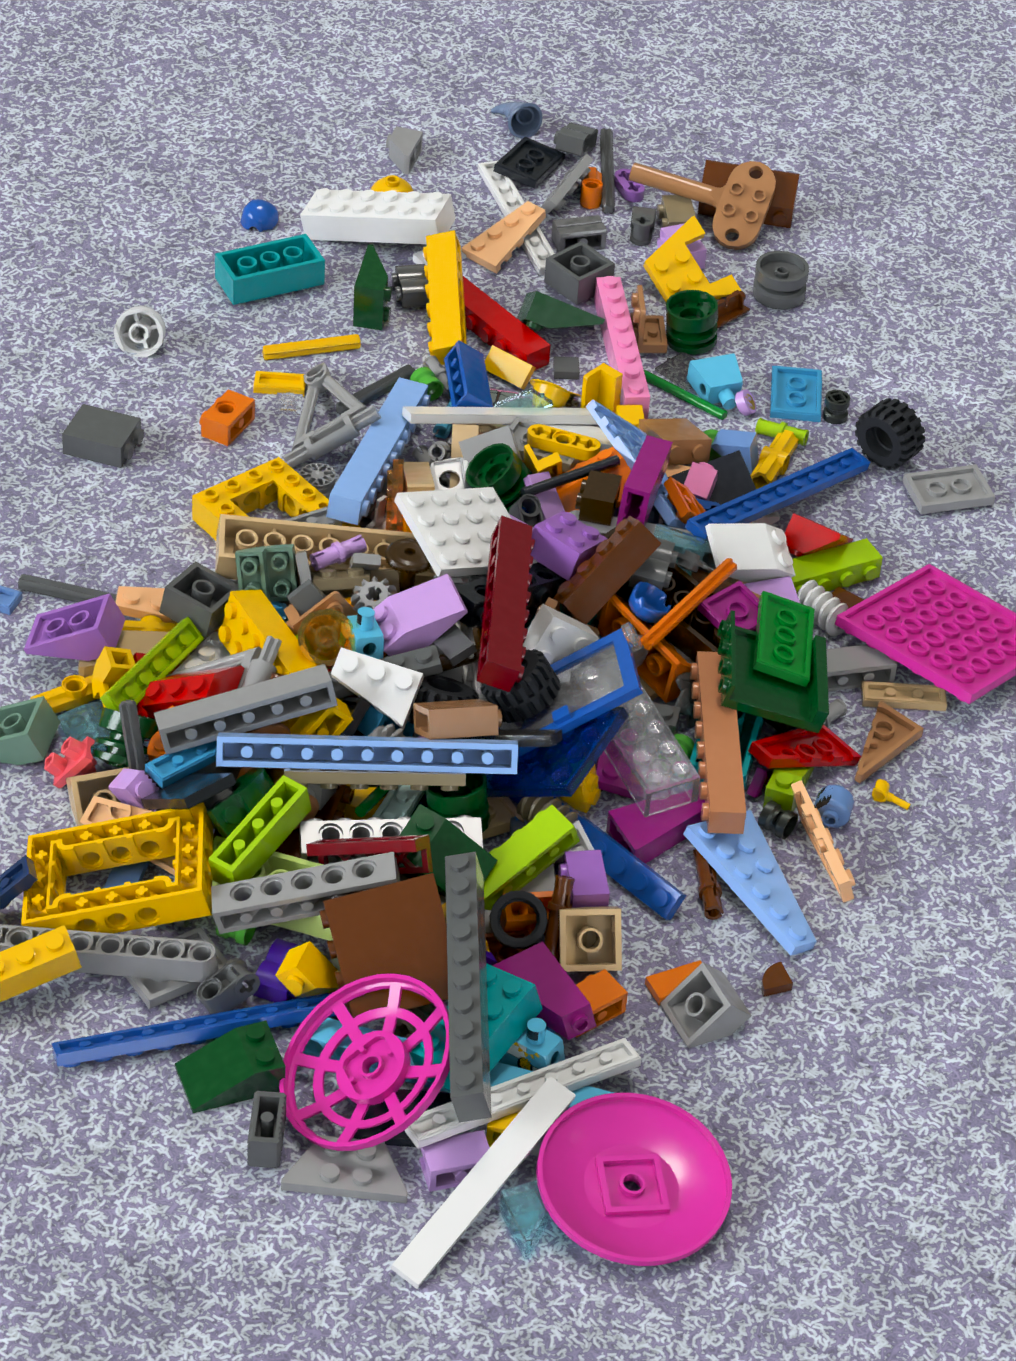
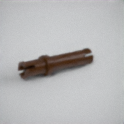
[693,848,724,920]
[544,875,575,962]

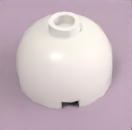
[114,306,166,357]

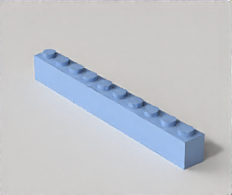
[326,377,431,525]
[216,732,518,774]

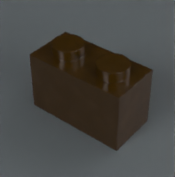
[575,470,622,526]

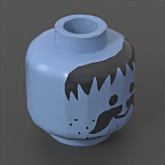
[814,785,854,828]

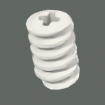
[797,580,848,637]

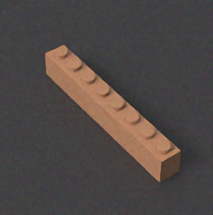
[690,651,746,834]

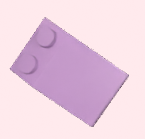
[373,574,468,656]

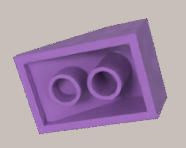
[24,593,125,661]

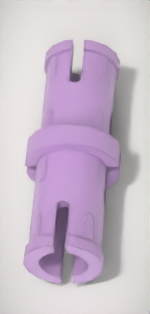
[309,534,367,571]

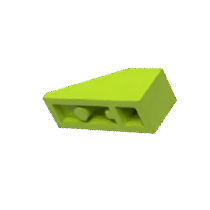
[763,767,814,812]

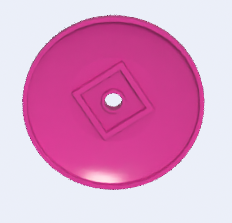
[536,1093,732,1266]

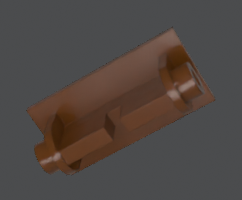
[717,290,750,328]

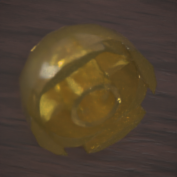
[298,609,355,667]

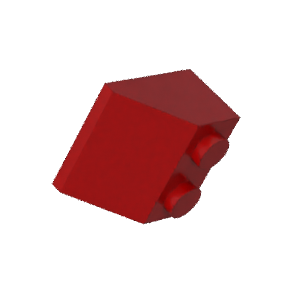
[785,513,853,557]

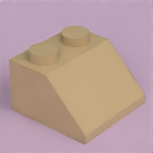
[66,767,129,826]
[559,906,622,972]

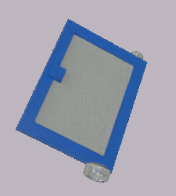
[486,622,643,757]

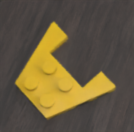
[643,216,742,302]

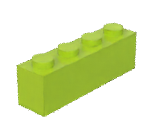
[791,538,883,594]
[208,775,312,884]
[484,805,580,910]

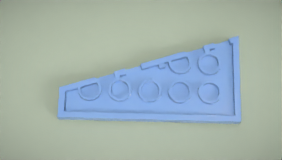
[586,399,687,530]
[683,810,817,956]

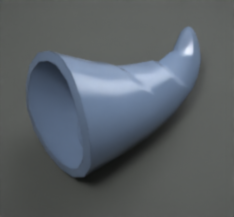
[491,101,543,139]

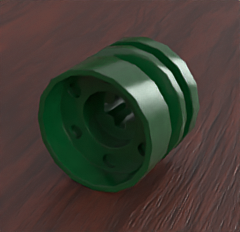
[666,290,718,355]
[466,443,533,513]
[92,707,159,768]
[425,773,491,833]

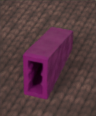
[616,435,673,526]
[606,784,705,864]
[492,942,596,1040]

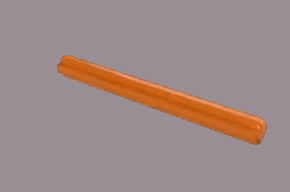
[640,558,737,650]

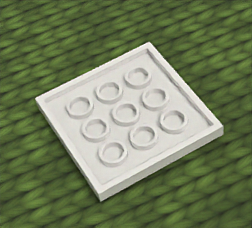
[394,487,537,577]

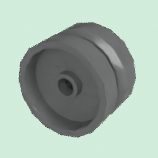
[753,251,809,310]

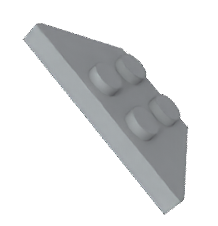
[281,1135,408,1204]

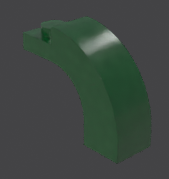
[206,767,275,838]

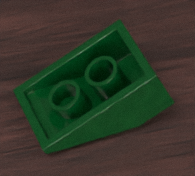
[353,244,392,330]
[517,291,605,332]
[395,804,498,897]
[175,1020,286,1113]

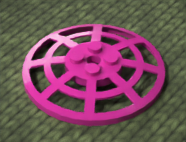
[279,973,450,1151]

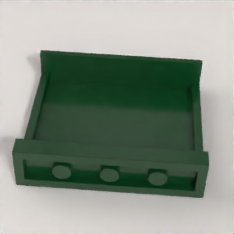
[717,610,829,733]

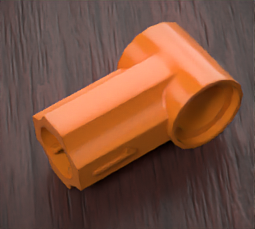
[580,167,603,209]

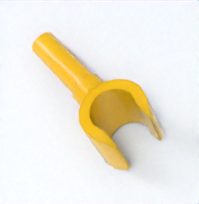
[872,779,911,810]

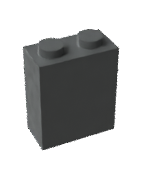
[62,404,144,468]

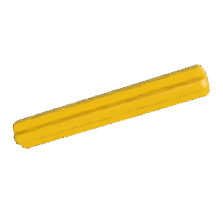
[262,334,361,360]

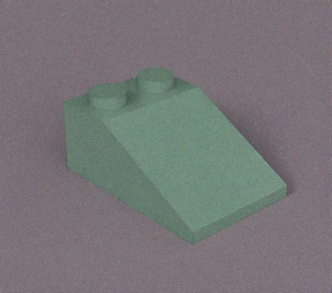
[0,696,60,765]

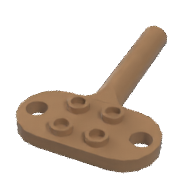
[629,161,776,250]

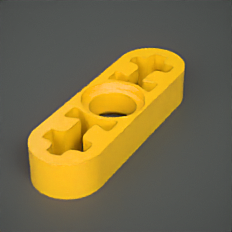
[527,424,601,461]

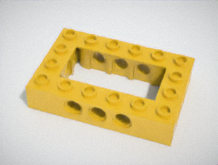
[192,457,361,540]
[21,802,213,934]

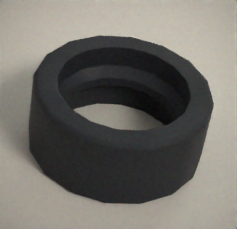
[489,890,548,949]

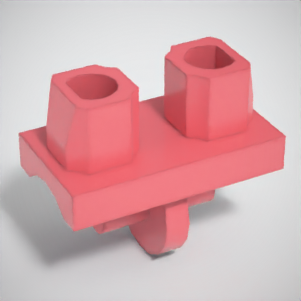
[44,736,97,788]

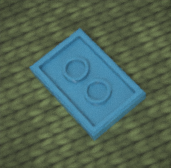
[770,365,822,422]

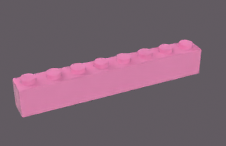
[594,276,650,419]

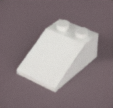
[705,523,795,583]

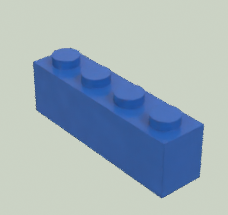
[444,340,493,425]

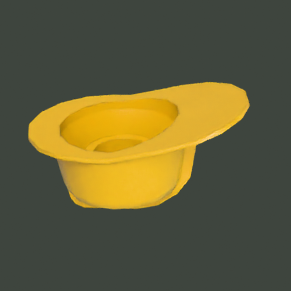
[530,379,581,408]

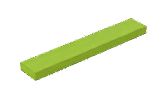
[100,616,204,712]

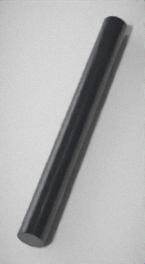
[521,455,620,496]

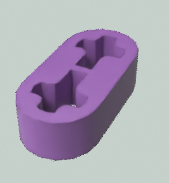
[614,169,645,202]

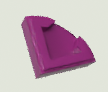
[746,767,773,798]

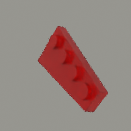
[748,724,861,768]

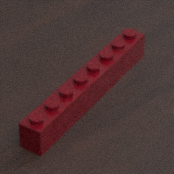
[477,515,535,692]

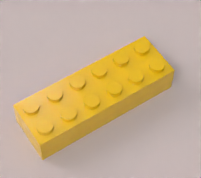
[218,590,317,729]

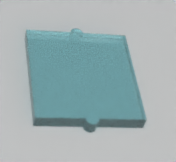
[493,388,553,408]

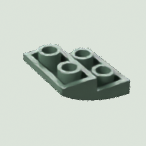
[235,544,299,601]

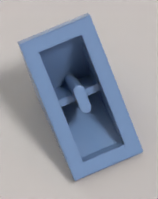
[711,429,759,475]

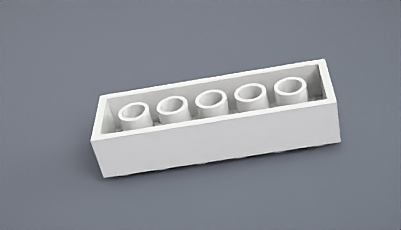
[300,188,456,244]

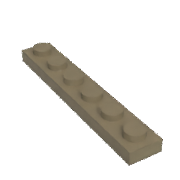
[284,768,466,791]

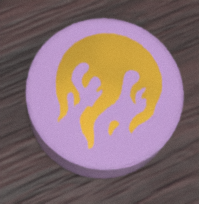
[735,389,756,416]

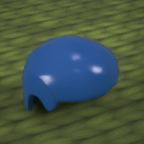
[240,199,279,232]
[629,582,671,624]

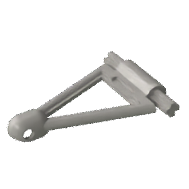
[283,363,381,468]
[166,636,282,733]

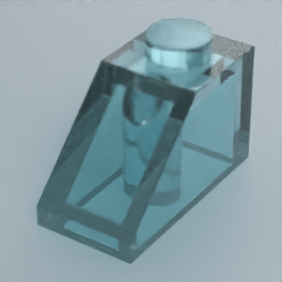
[499,1180,549,1260]

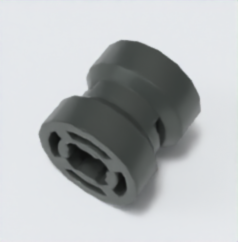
[823,390,851,425]
[758,800,798,840]

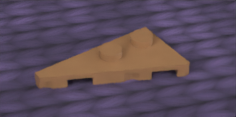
[854,701,924,783]

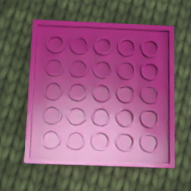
[835,564,1016,704]

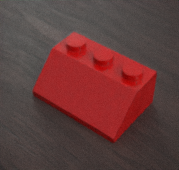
[141,665,245,719]

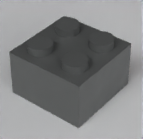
[544,241,615,305]
[159,561,239,639]

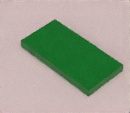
[753,591,815,687]

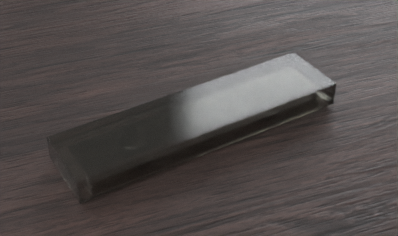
[447,729,563,747]

